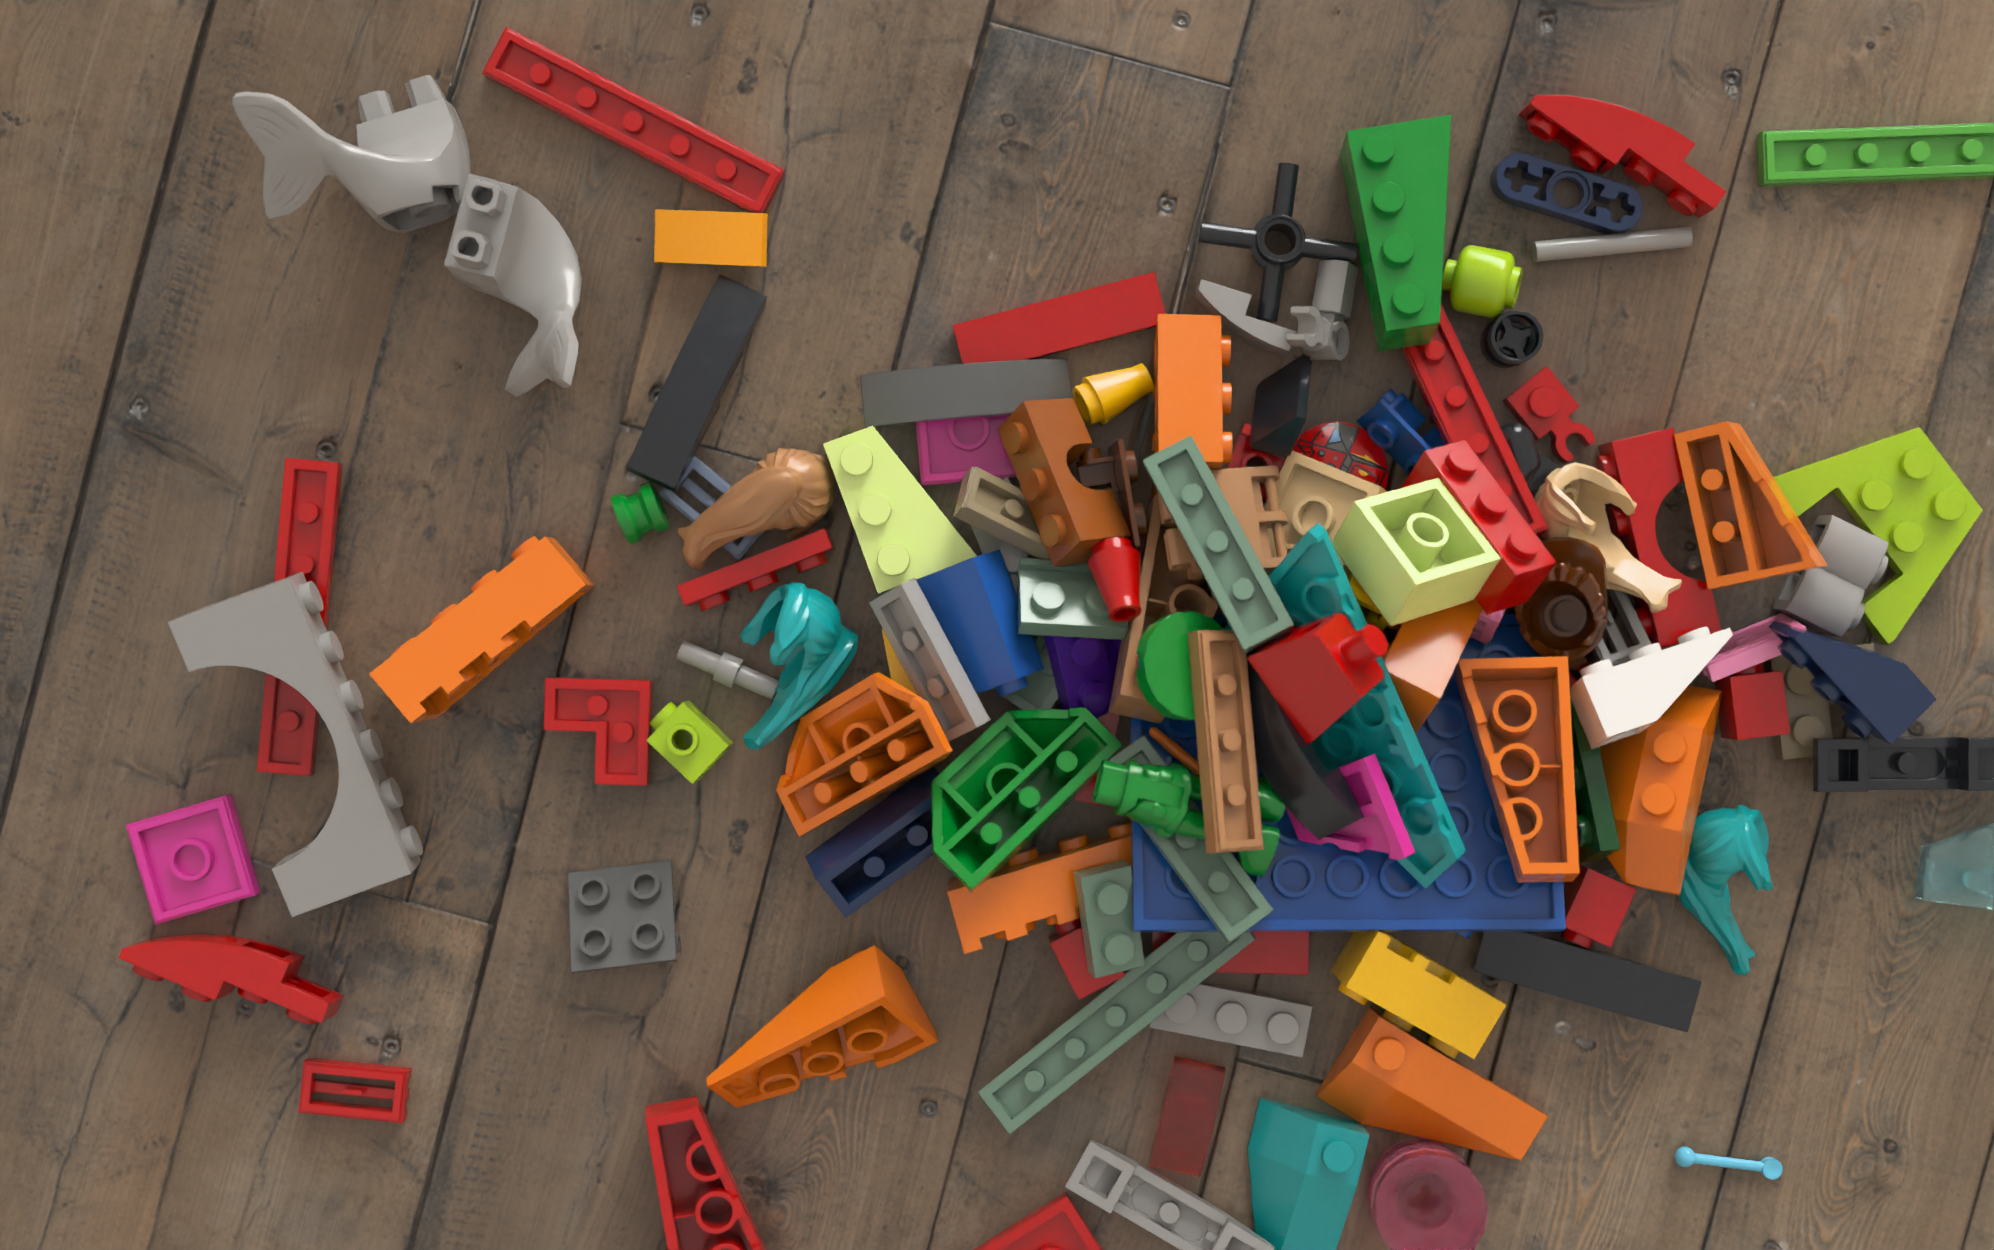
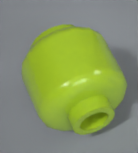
[1442,245,1523,318]

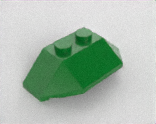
[931,707,1123,892]

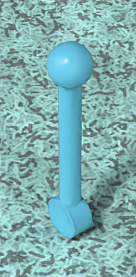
[1674,1147,1783,1180]

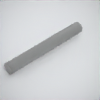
[1532,226,1693,262]

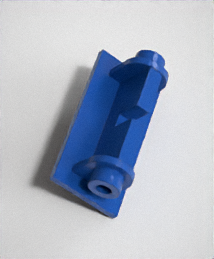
[1357,388,1445,477]

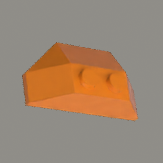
[776,672,953,837]
[1599,685,1723,896]

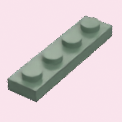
[1143,435,1294,654]
[1108,736,1273,944]

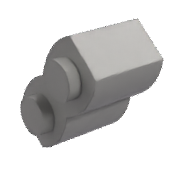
[1773,515,1889,637]

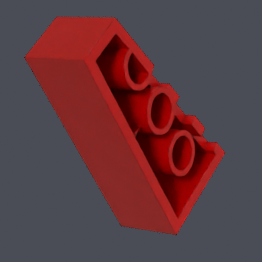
[645,1096,767,1250]

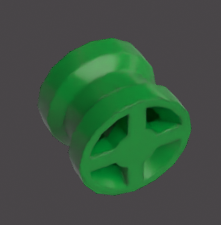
[611,481,670,544]

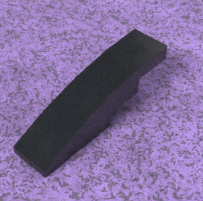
[627,275,767,492]
[1473,932,1702,1032]

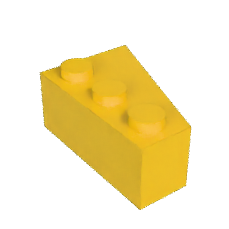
[1330,930,1506,1059]

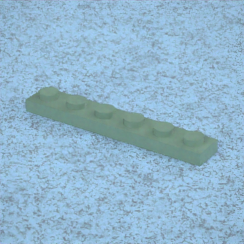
[978,932,1257,1134]

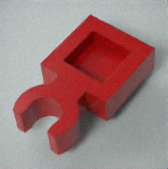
[1502,366,1595,463]

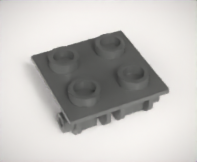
[568,860,681,974]

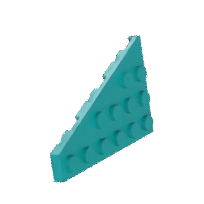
[1224,523,1466,889]

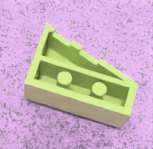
[823,426,977,594]

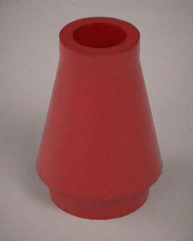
[1088,537,1141,622]

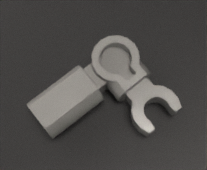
[1286,260,1358,361]

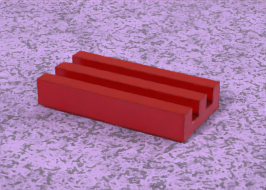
[298,1058,412,1123]

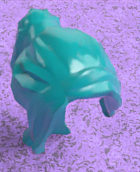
[739,582,859,750]
[1677,804,1774,976]

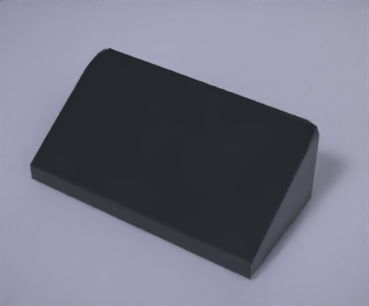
[1249,354,1312,459]

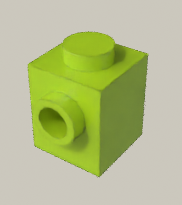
[646,700,734,784]

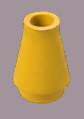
[1072,363,1154,426]

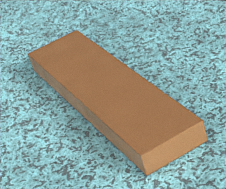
[1188,630,1264,854]

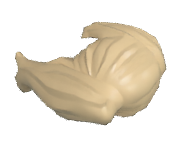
[1534,462,1682,613]

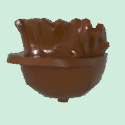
[1514,537,1608,670]

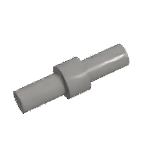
[676,640,779,700]

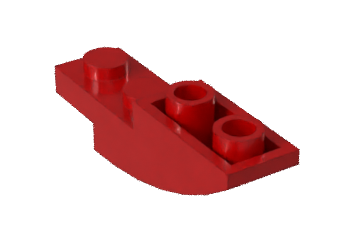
[1518,95,1726,218]
[118,934,344,1025]

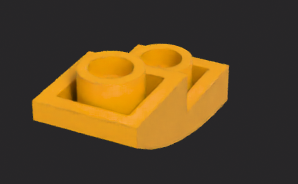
[654,209,768,267]

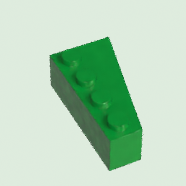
[1339,114,1452,351]

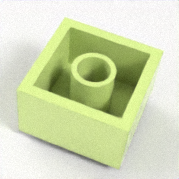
[1332,478,1501,626]

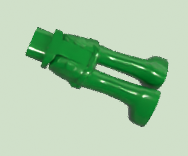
[1093,759,1285,877]

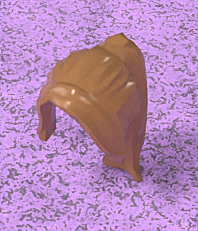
[678,448,836,570]

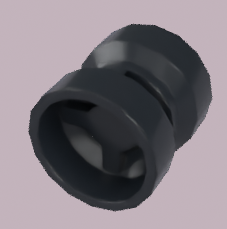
[1480,310,1543,369]

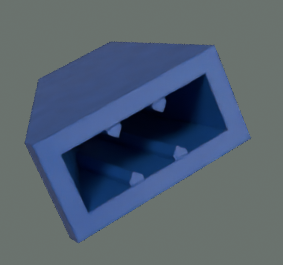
[917,549,1044,697]

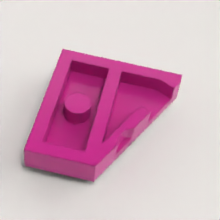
[1285,754,1415,860]

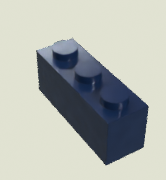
[805,767,939,918]

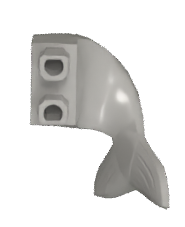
[232,75,472,233]
[444,174,582,397]

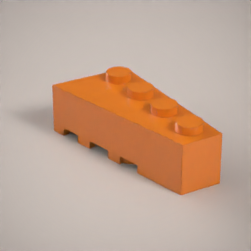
[369,536,595,723]
[947,820,1132,954]

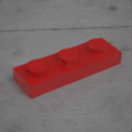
[677,528,836,612]

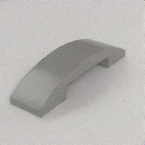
[1065,1140,1275,1250]

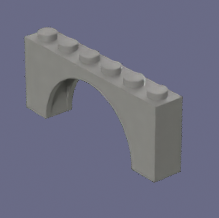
[168,571,423,917]

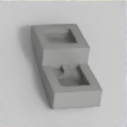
[1194,279,1296,357]

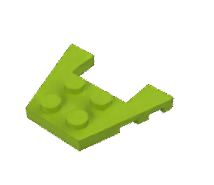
[1773,427,1983,645]

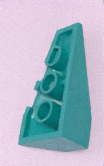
[1247,1097,1369,1250]

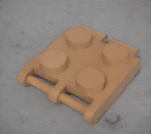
[1156,465,1288,581]

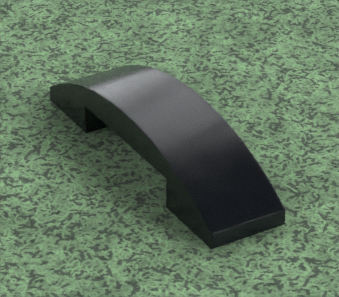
[1246,644,1364,840]
[1813,736,1994,792]

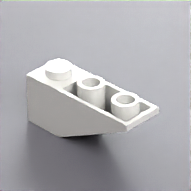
[1570,627,1733,749]

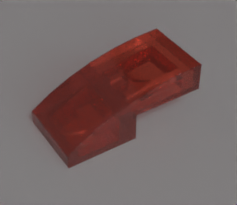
[1150,1056,1225,1177]

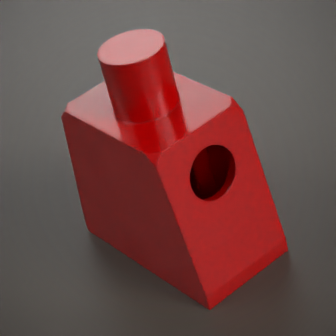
[1247,613,1388,744]

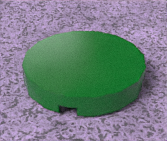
[1135,611,1224,721]

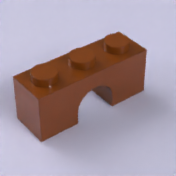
[998,398,1131,567]

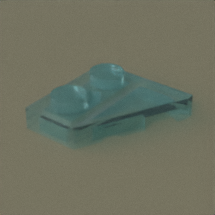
[1915,821,1994,909]

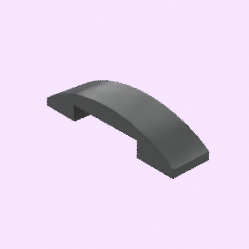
[860,359,1071,428]

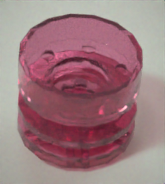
[1366,1138,1488,1250]

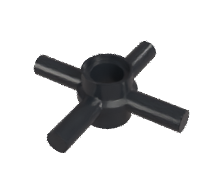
[1198,163,1358,323]

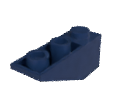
[1768,621,1937,745]

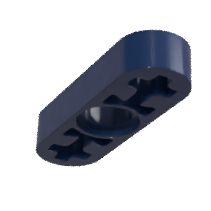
[1491,153,1643,234]

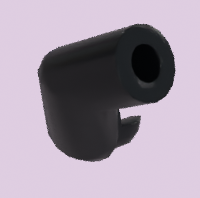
[1500,423,1541,485]

